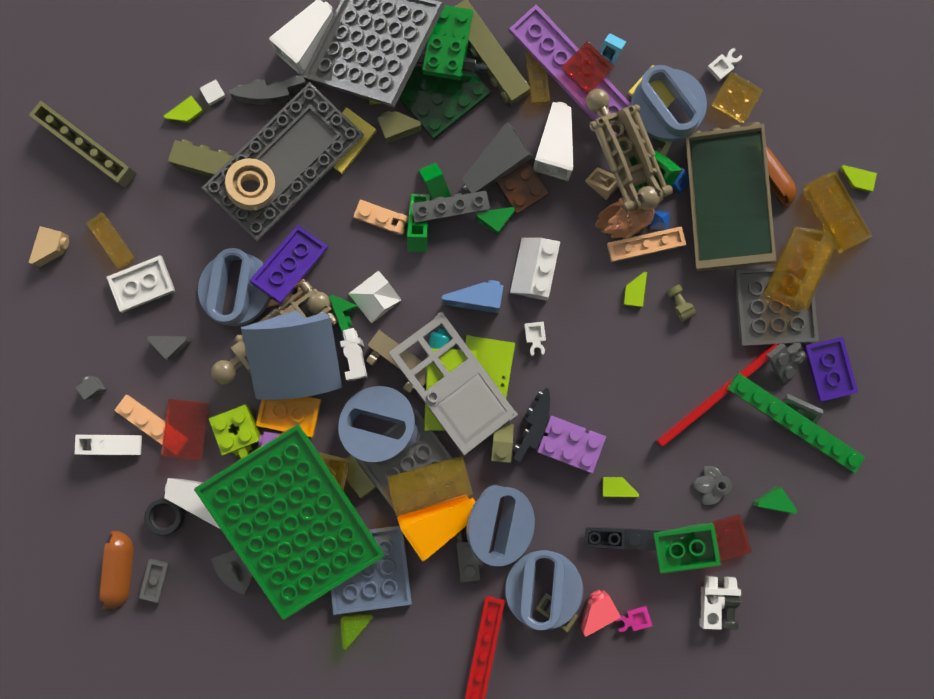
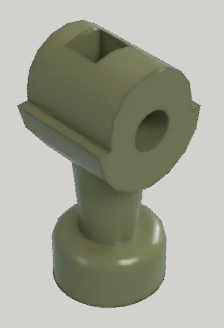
[666,284,697,322]

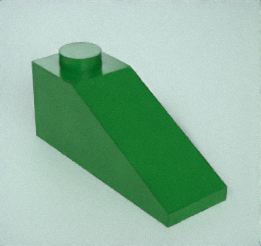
[407,194,430,252]

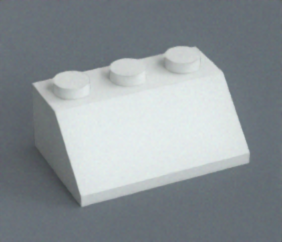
[510,238,560,301]

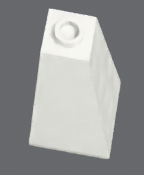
[269,0,334,76]
[533,102,573,181]
[164,478,220,529]

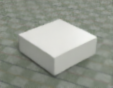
[200,79,226,106]

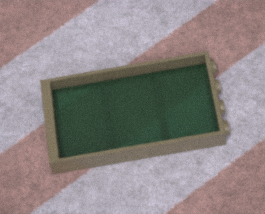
[686,122,776,272]

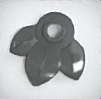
[692,466,732,505]

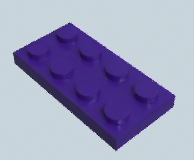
[250,225,328,304]

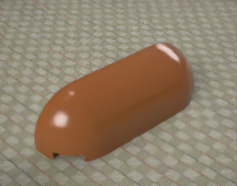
[741,143,796,208]
[99,531,134,610]

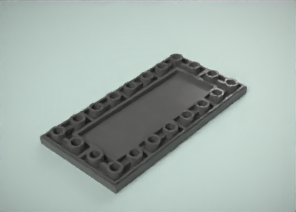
[201,82,364,242]

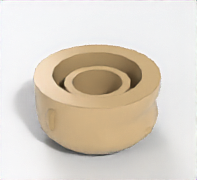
[225,158,275,211]

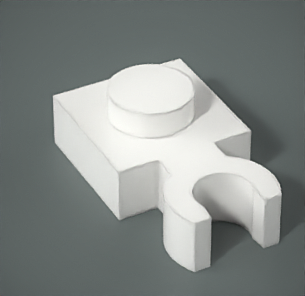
[707,48,742,81]
[524,322,546,356]

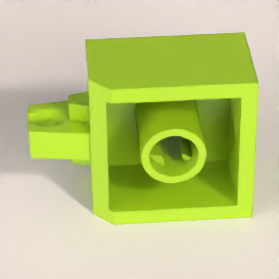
[209,404,261,459]

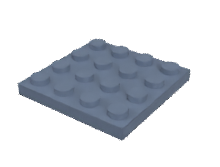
[331,525,412,615]

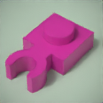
[616,606,653,632]

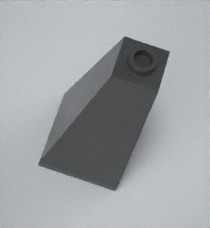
[462,123,535,194]

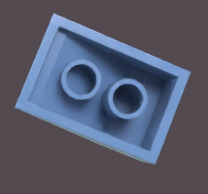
[442,280,503,314]

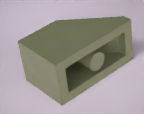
[378,111,422,144]
[491,423,514,463]

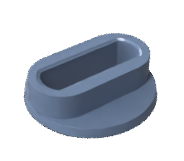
[631,65,707,142]
[198,248,271,326]
[338,386,418,463]
[466,485,535,566]
[505,550,583,631]

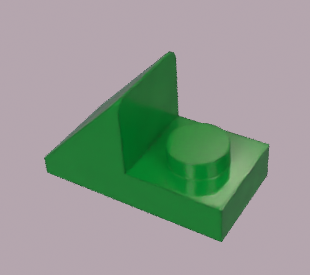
[329,295,359,332]

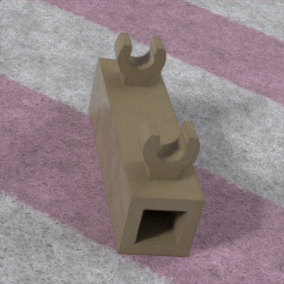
[366,330,427,393]

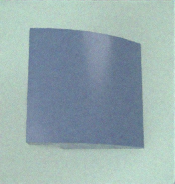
[241,310,342,400]

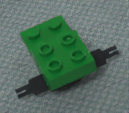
[415,5,488,80]

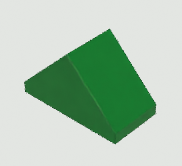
[419,162,451,200]
[476,207,515,236]
[753,486,797,514]

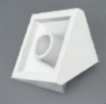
[348,271,402,323]

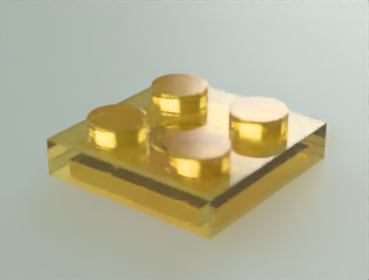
[711,72,763,123]

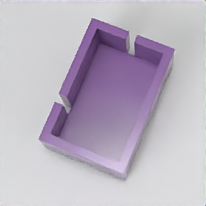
[536,416,606,473]

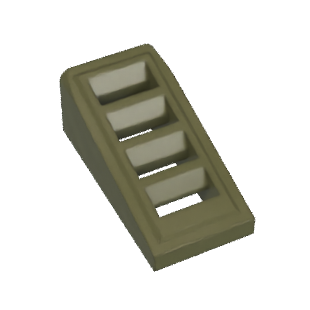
[536,593,580,633]

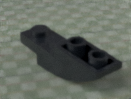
[512,388,550,462]
[585,527,662,551]

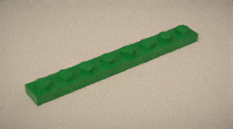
[727,373,865,473]

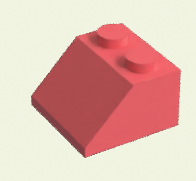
[579,590,621,637]

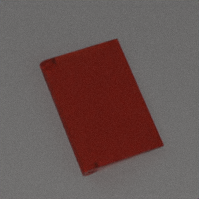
[161,399,209,460]

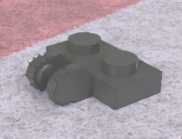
[766,343,807,384]

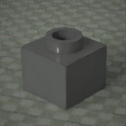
[75,376,107,401]

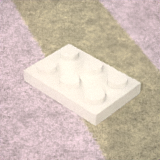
[107,256,175,313]

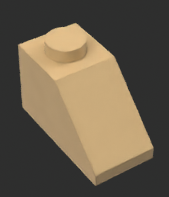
[29,226,69,267]

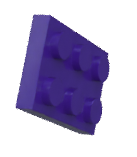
[804,337,858,402]

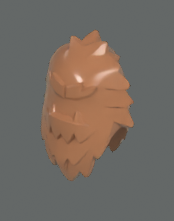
[595,197,655,238]

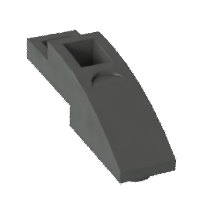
[229,75,307,105]

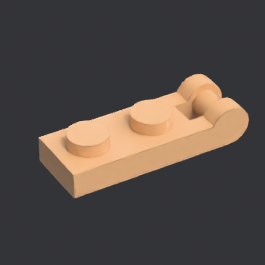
[353,200,409,235]

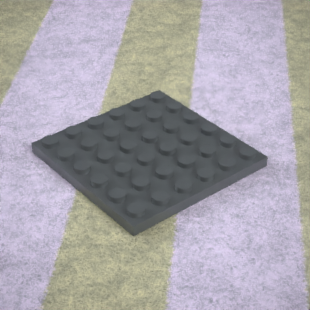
[303,0,445,107]

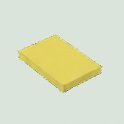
[333,107,376,175]

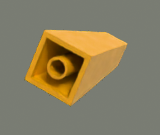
[397,494,476,561]

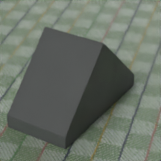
[147,336,191,361]

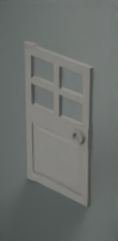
[388,312,518,455]

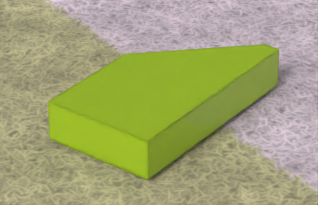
[164,96,204,123]
[840,165,877,193]
[623,272,647,308]
[602,477,639,497]

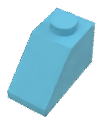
[594,34,626,78]

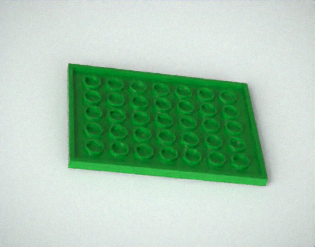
[194,423,385,620]

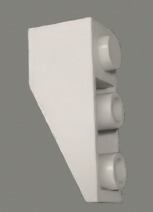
[75,435,142,455]

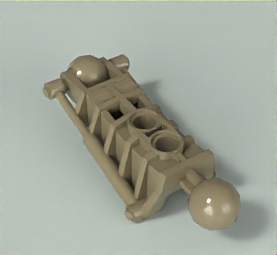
[586,89,673,212]
[211,281,338,385]

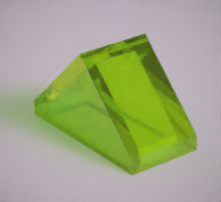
[341,614,373,650]

